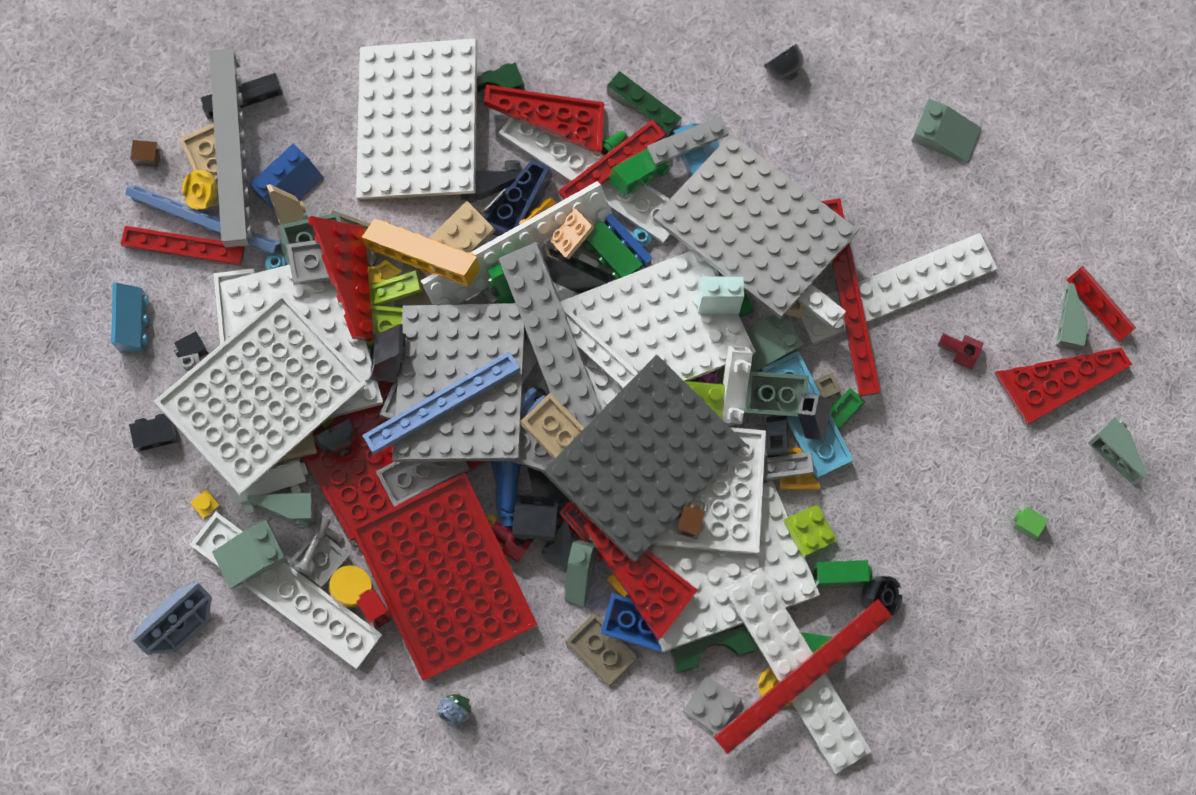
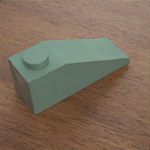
[1056,283,1089,351]
[565,540,598,606]

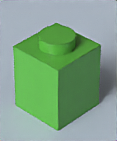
[1013,507,1049,540]

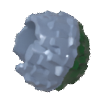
[437,694,471,727]

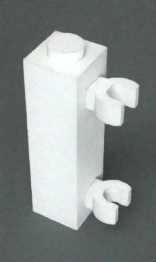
[722,345,753,426]
[227,458,308,514]

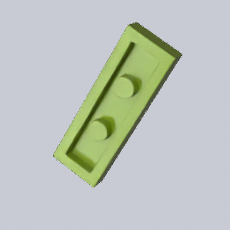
[369,270,423,306]

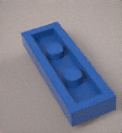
[605,214,652,268]

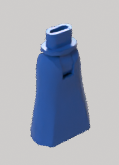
[491,461,521,527]

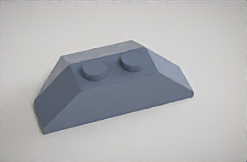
[132,581,212,655]

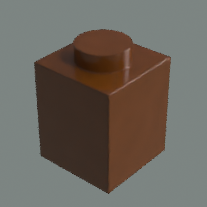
[130,140,163,167]
[676,504,705,540]

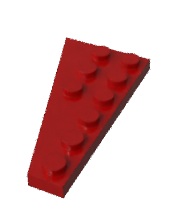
[484,85,604,155]
[308,216,374,342]
[994,347,1133,425]
[584,520,698,641]

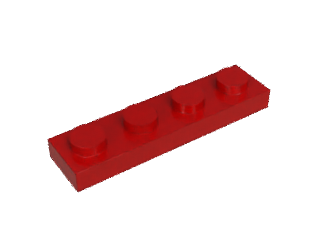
[1066,266,1136,342]

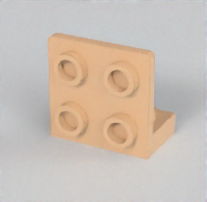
[550,209,594,259]

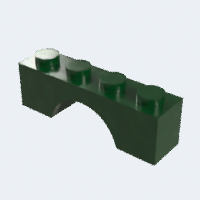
[477,62,525,93]
[607,71,682,138]
[670,624,759,674]

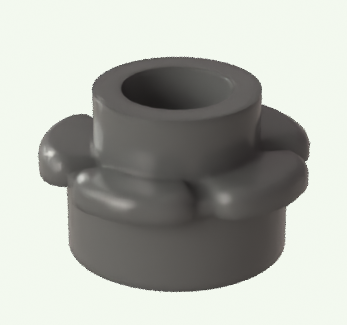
[503,160,522,171]

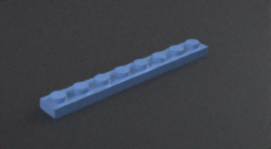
[125,185,281,254]
[363,352,520,455]

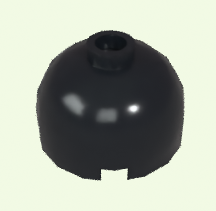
[763,43,804,81]
[314,419,356,456]
[861,575,902,616]

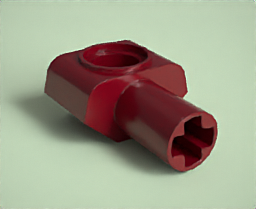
[937,333,984,370]
[491,521,534,563]

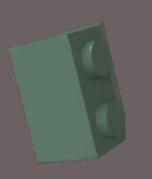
[911,99,981,163]
[277,213,341,265]
[746,314,803,372]
[744,371,809,417]
[1088,417,1147,486]
[247,493,316,529]
[212,520,288,590]

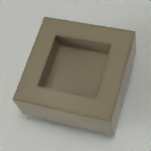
[814,372,842,398]

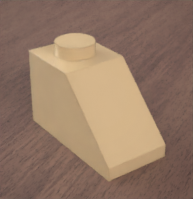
[266,185,306,225]

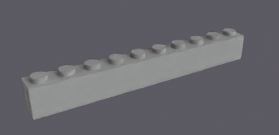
[209,49,252,248]

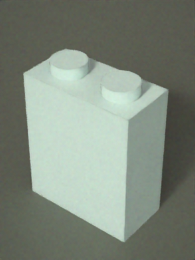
[697,277,744,314]

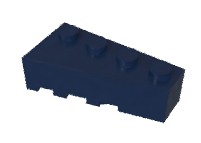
[483,160,553,237]

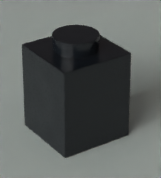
[174,331,208,358]

